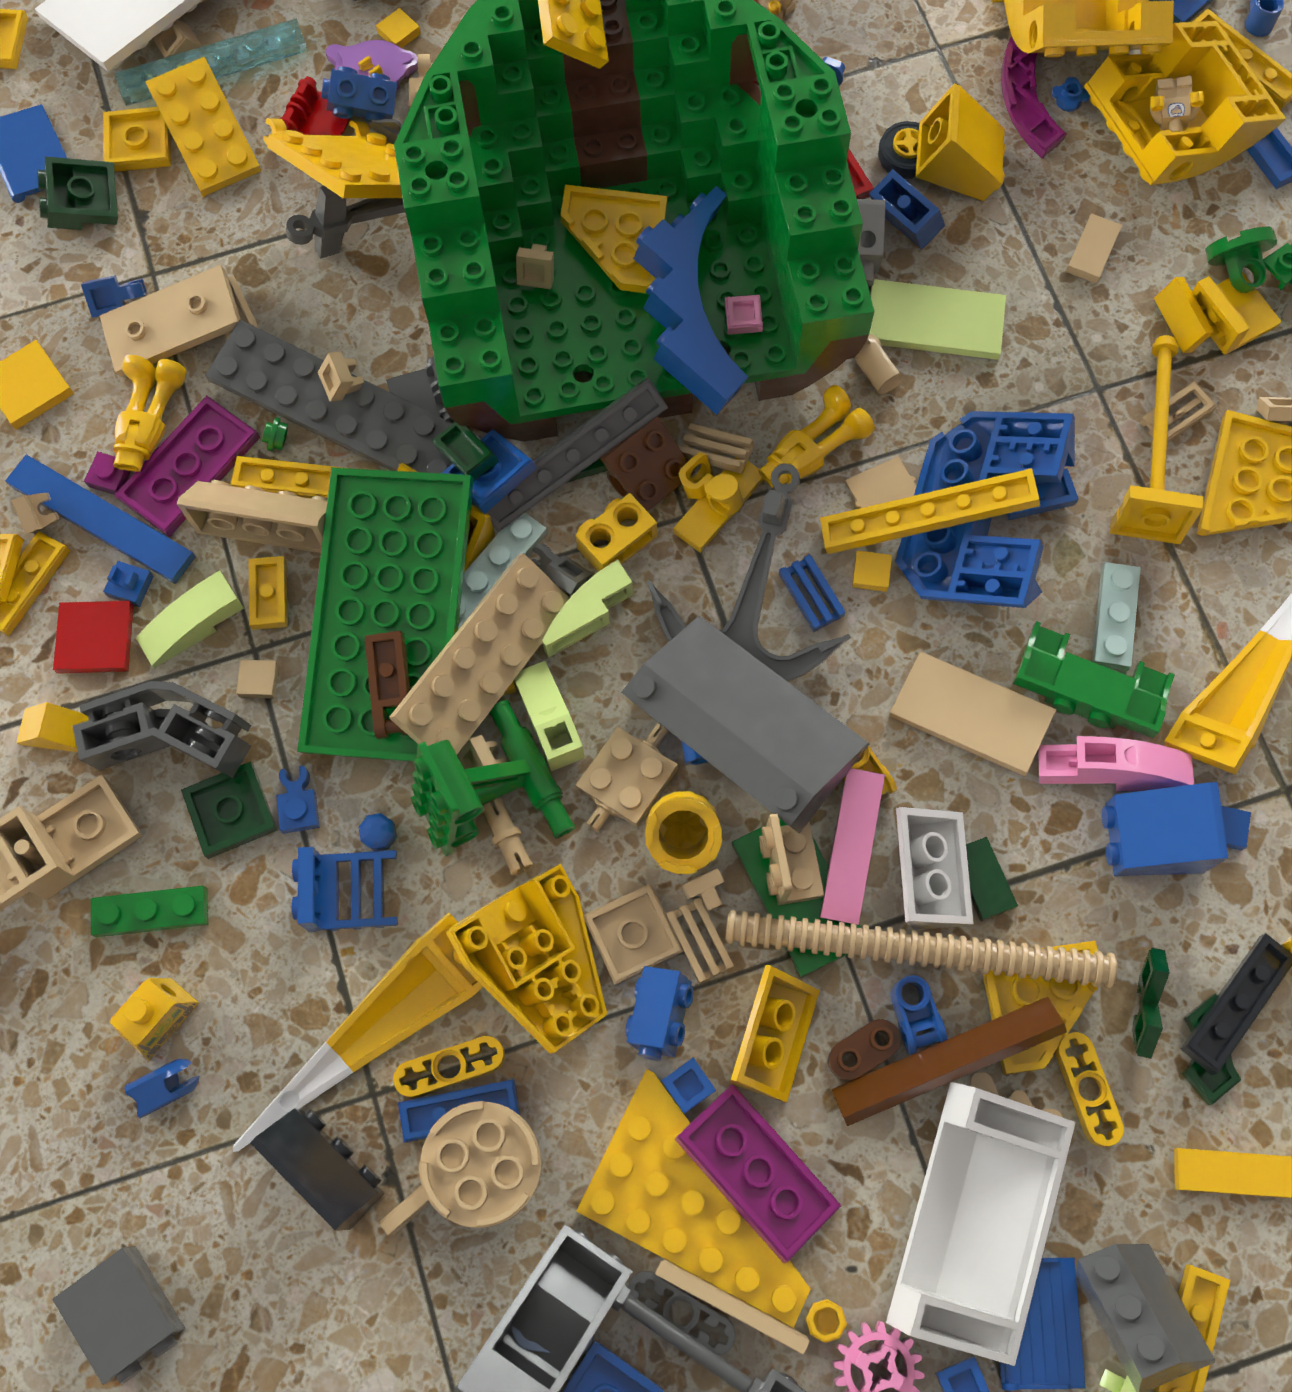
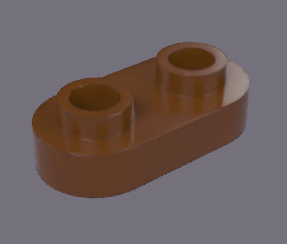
[828,1019,901,1081]

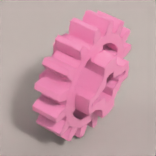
[832,1321,924,1392]

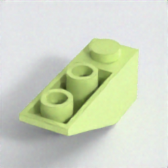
[514,661,585,771]

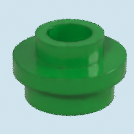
[262,417,288,452]

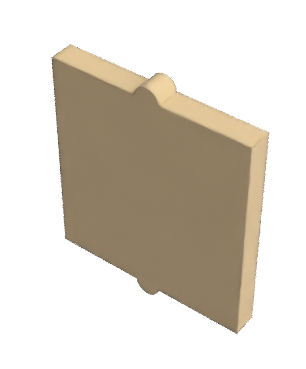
[845,456,917,509]

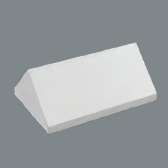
[896,807,974,930]

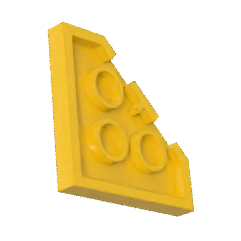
[561,185,668,293]
[982,940,1098,1075]

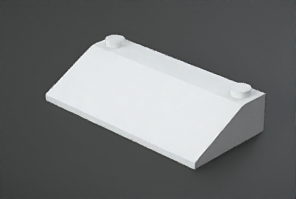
[886,1082,1076,1366]

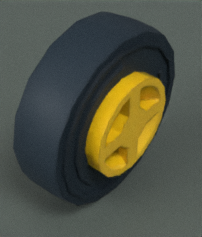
[878,121,919,179]

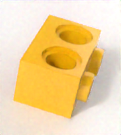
[575,493,657,572]

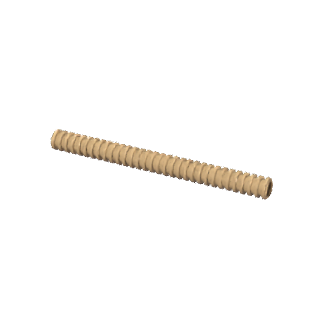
[726,910,1118,988]

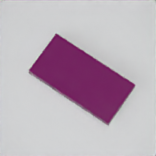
[114,395,260,537]
[674,1084,842,1264]

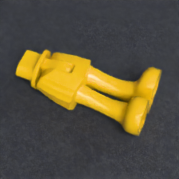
[113,355,187,472]
[758,384,875,490]

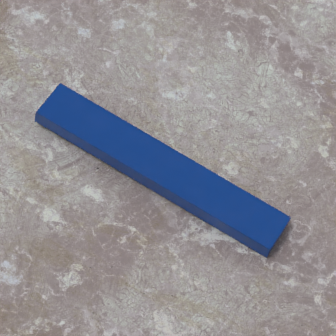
[5,454,196,584]

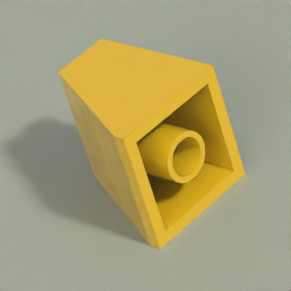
[916,83,1006,201]

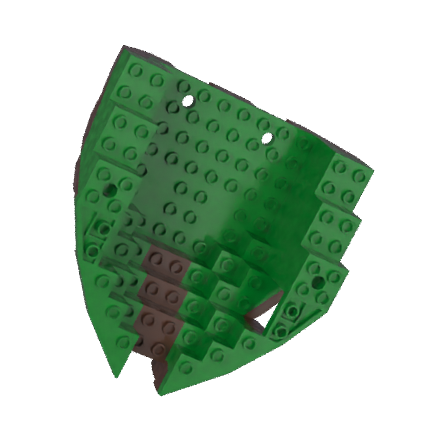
[394,0,875,442]

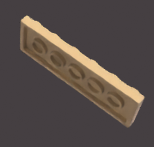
[389,553,570,755]

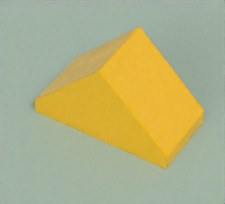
[16,702,89,752]

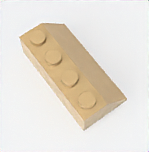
[177,480,328,553]

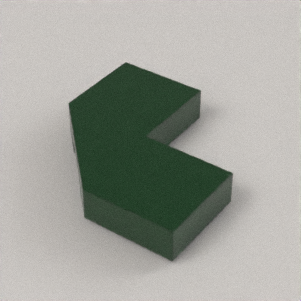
[1132,947,1170,1059]

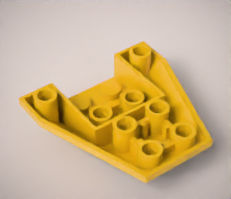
[446,864,608,1054]

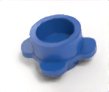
[1052,77,1090,112]

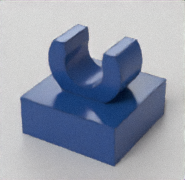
[103,561,154,607]

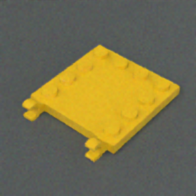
[263,118,402,198]

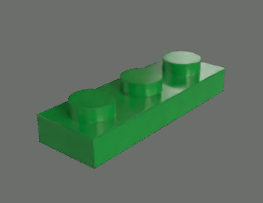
[91,885,209,938]

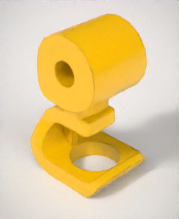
[679,452,743,516]

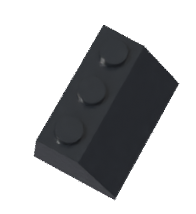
[250,1108,384,1231]

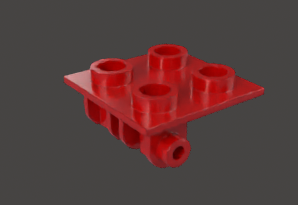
[279,76,350,136]

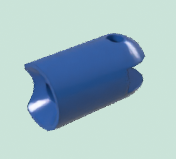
[124,1059,200,1119]

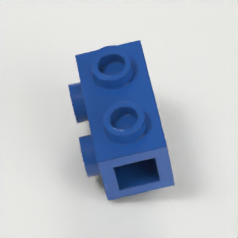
[321,66,397,124]
[626,966,693,1061]

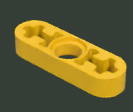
[1055,1032,1124,1147]
[393,1036,505,1098]

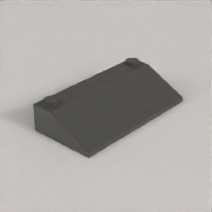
[621,616,870,834]

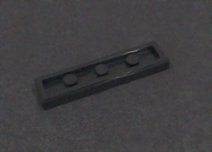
[1180,933,1292,1075]

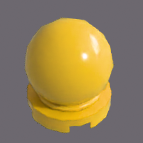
[645,791,722,874]

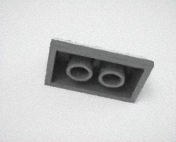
[1076,1244,1215,1392]

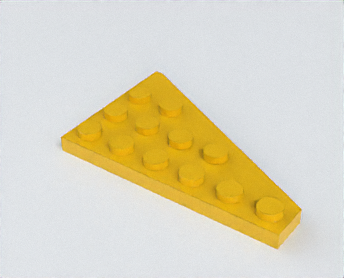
[1196,410,1292,536]
[576,1069,811,1328]

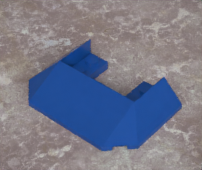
[895,411,1075,608]

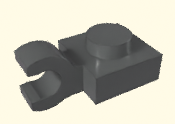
[531,544,593,594]

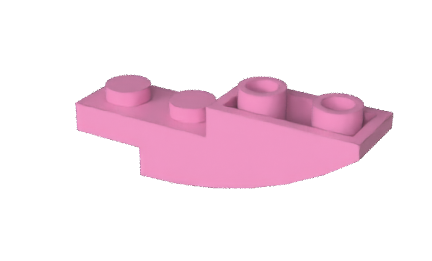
[1038,736,1194,791]

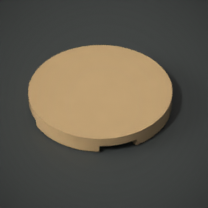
[419,1101,542,1228]

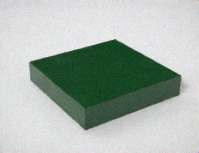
[181,761,278,859]

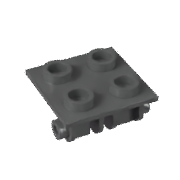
[386,356,455,423]

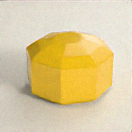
[805,1299,847,1343]

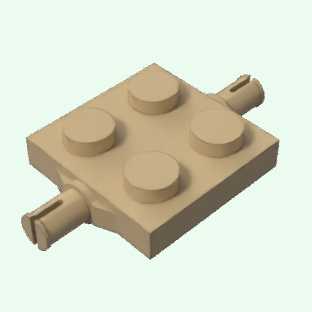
[576,723,679,833]

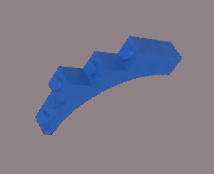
[633,186,748,415]

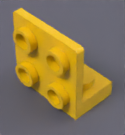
[1192,272,1281,355]

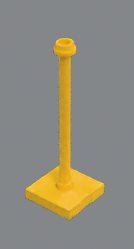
[1110,335,1203,544]

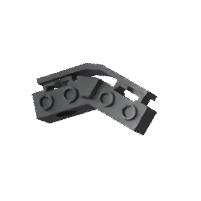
[72,681,252,778]

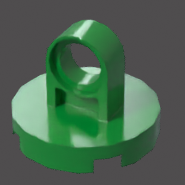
[1205,226,1277,293]

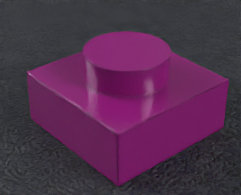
[84,451,131,494]

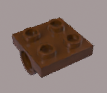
[600,416,695,512]

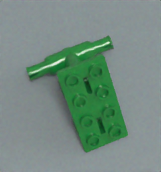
[411,700,576,856]

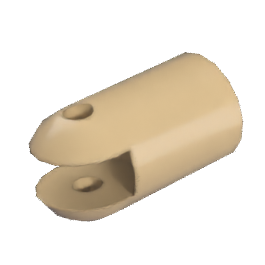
[855,334,901,394]

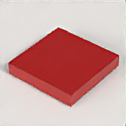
[53,601,134,674]

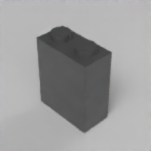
[52,1246,186,1385]

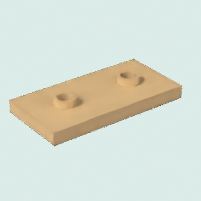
[100,265,240,377]

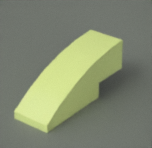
[542,559,633,658]
[136,570,244,668]

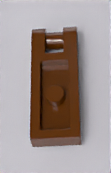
[365,631,410,739]

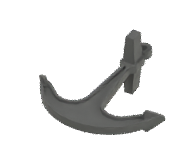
[286,119,405,259]
[647,463,851,682]

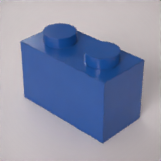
[869,169,945,250]

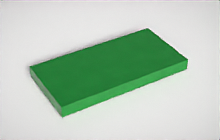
[731,818,861,978]

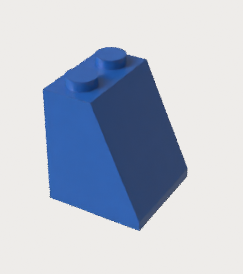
[1101,782,1228,876]

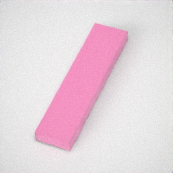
[820,768,885,925]

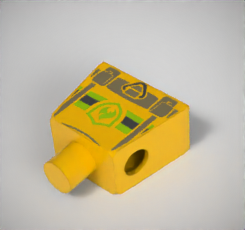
[109,978,199,1060]

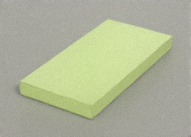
[870,279,1006,360]

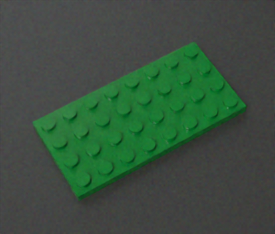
[297,467,474,762]

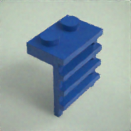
[292,847,398,932]

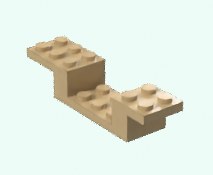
[0,774,143,911]

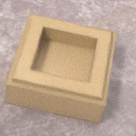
[236,659,279,699]

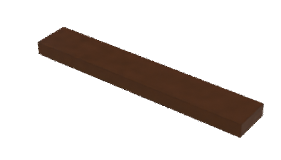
[832,996,1067,1126]

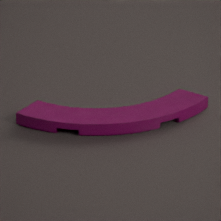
[1001,35,1067,159]

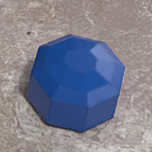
[358,813,397,851]

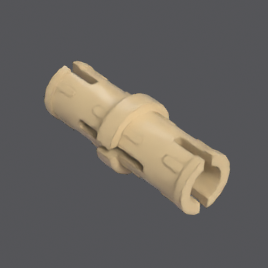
[483,798,533,876]

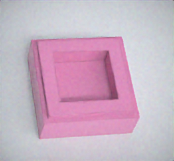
[725,295,763,335]

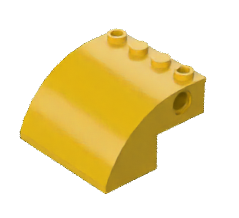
[1004,0,1174,57]
[1084,21,1286,185]

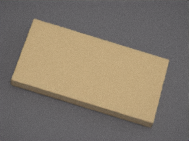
[889,651,1057,777]

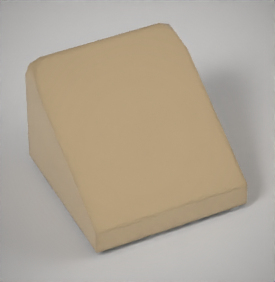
[153,19,201,63]

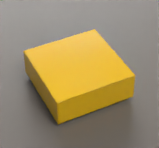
[375,8,421,48]
[852,550,892,592]

